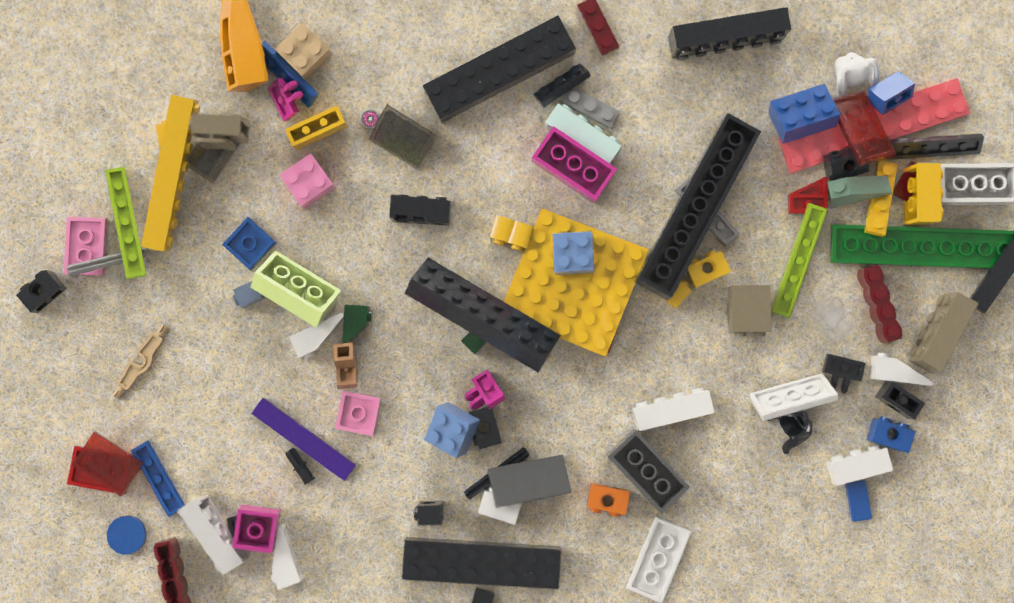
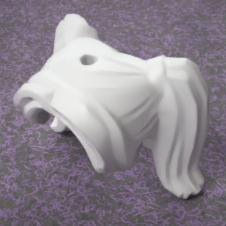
[834,52,879,102]

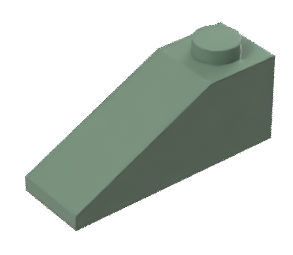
[827,175,892,208]

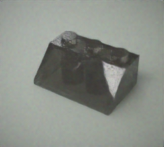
[369,104,437,170]
[187,142,240,184]

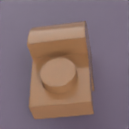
[333,342,358,389]

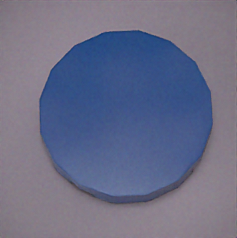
[107,515,147,555]

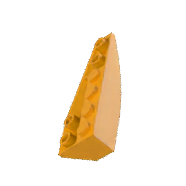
[220,0,268,92]

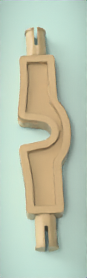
[112,323,169,399]

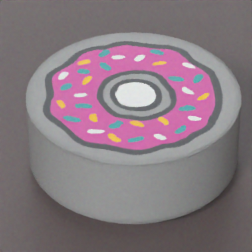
[361,110,380,130]

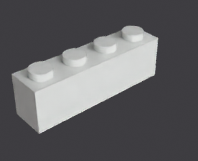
[632,387,715,431]

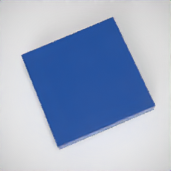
[222,217,277,270]

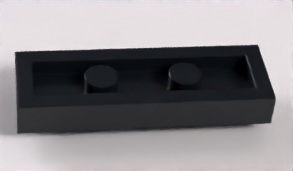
[533,63,591,107]

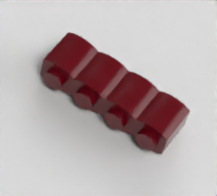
[857,265,903,343]
[154,537,191,603]

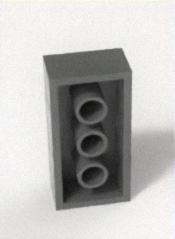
[606,429,690,514]

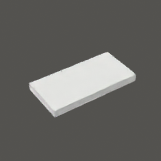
[750,374,838,421]
[626,516,692,603]

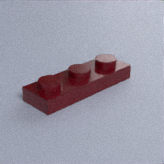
[577,0,620,56]

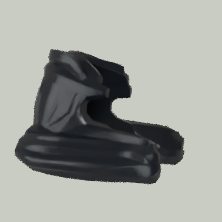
[766,410,813,454]

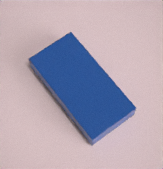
[845,480,872,522]

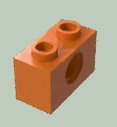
[586,483,630,517]

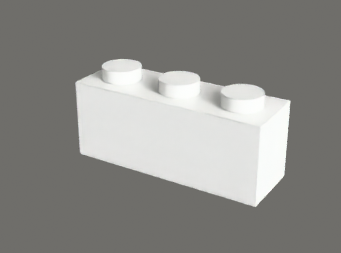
[826,444,893,486]

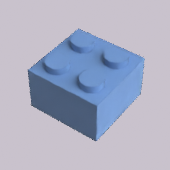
[553,231,594,275]
[424,402,480,458]

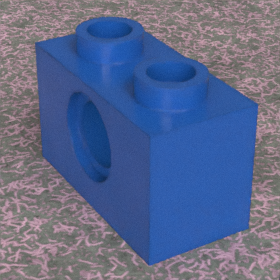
[867,416,916,453]

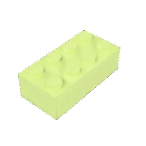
[250,251,341,328]

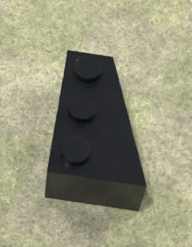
[389,194,451,226]

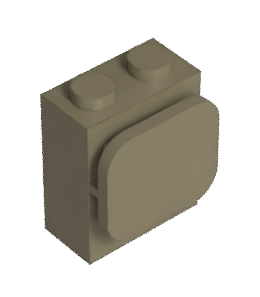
[189,114,249,150]
[727,285,772,336]

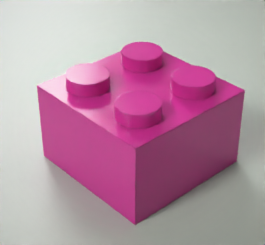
[232,504,281,553]

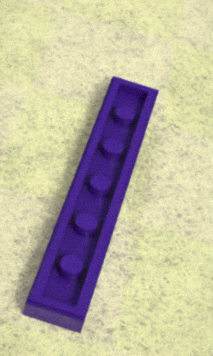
[251,398,356,481]

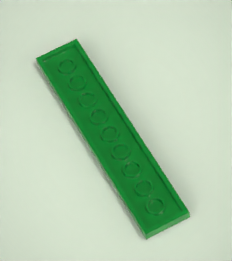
[830,224,1014,269]

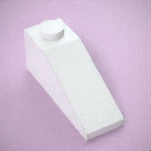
[289,313,344,360]
[869,353,933,386]
[271,524,304,590]

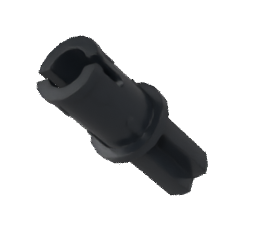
[285,448,315,485]

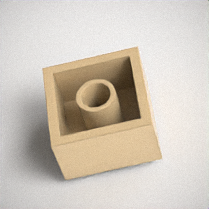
[275,23,332,81]

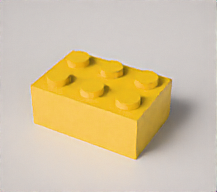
[903,163,944,225]

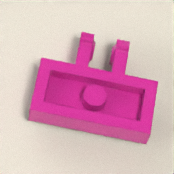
[268,78,303,121]
[465,369,506,410]

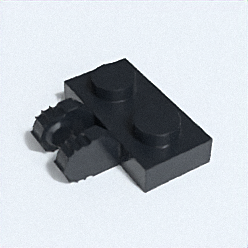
[822,354,866,394]

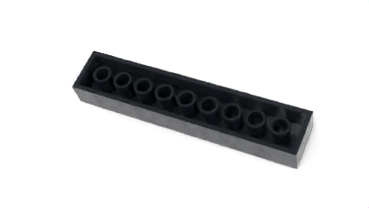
[634,113,761,301]

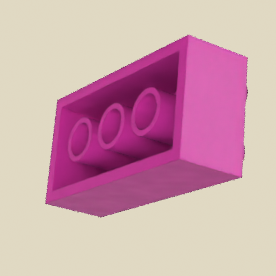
[531,126,617,203]

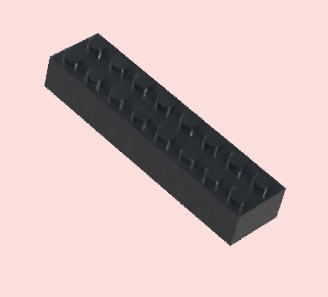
[423,15,576,123]
[404,257,561,373]
[402,537,561,589]

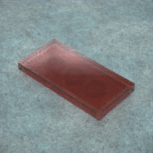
[832,91,897,166]

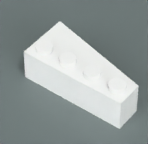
[177,494,247,575]

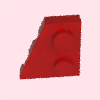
[788,177,828,214]

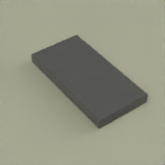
[487,454,572,508]

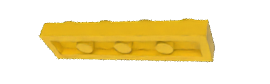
[864,160,898,237]

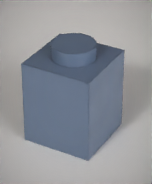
[233,281,265,308]

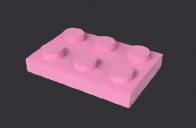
[64,217,108,276]

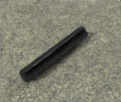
[464,447,530,500]

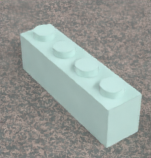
[545,103,621,164]

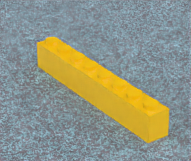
[141,94,200,252]

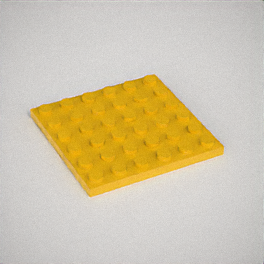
[504,208,649,357]

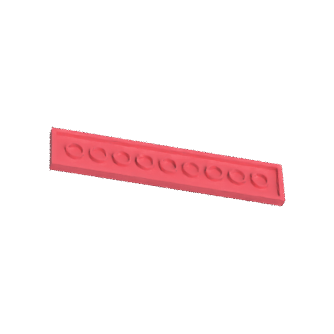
[778,78,970,174]

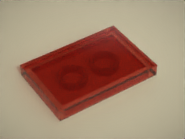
[72,431,144,496]

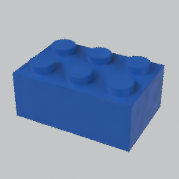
[768,84,840,144]

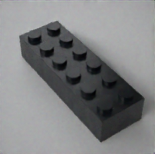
[668,7,791,60]

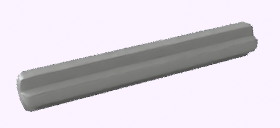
[67,247,146,276]

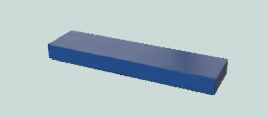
[262,41,319,108]
[131,440,185,517]

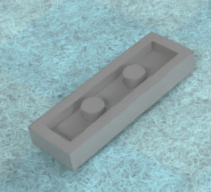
[561,87,620,129]

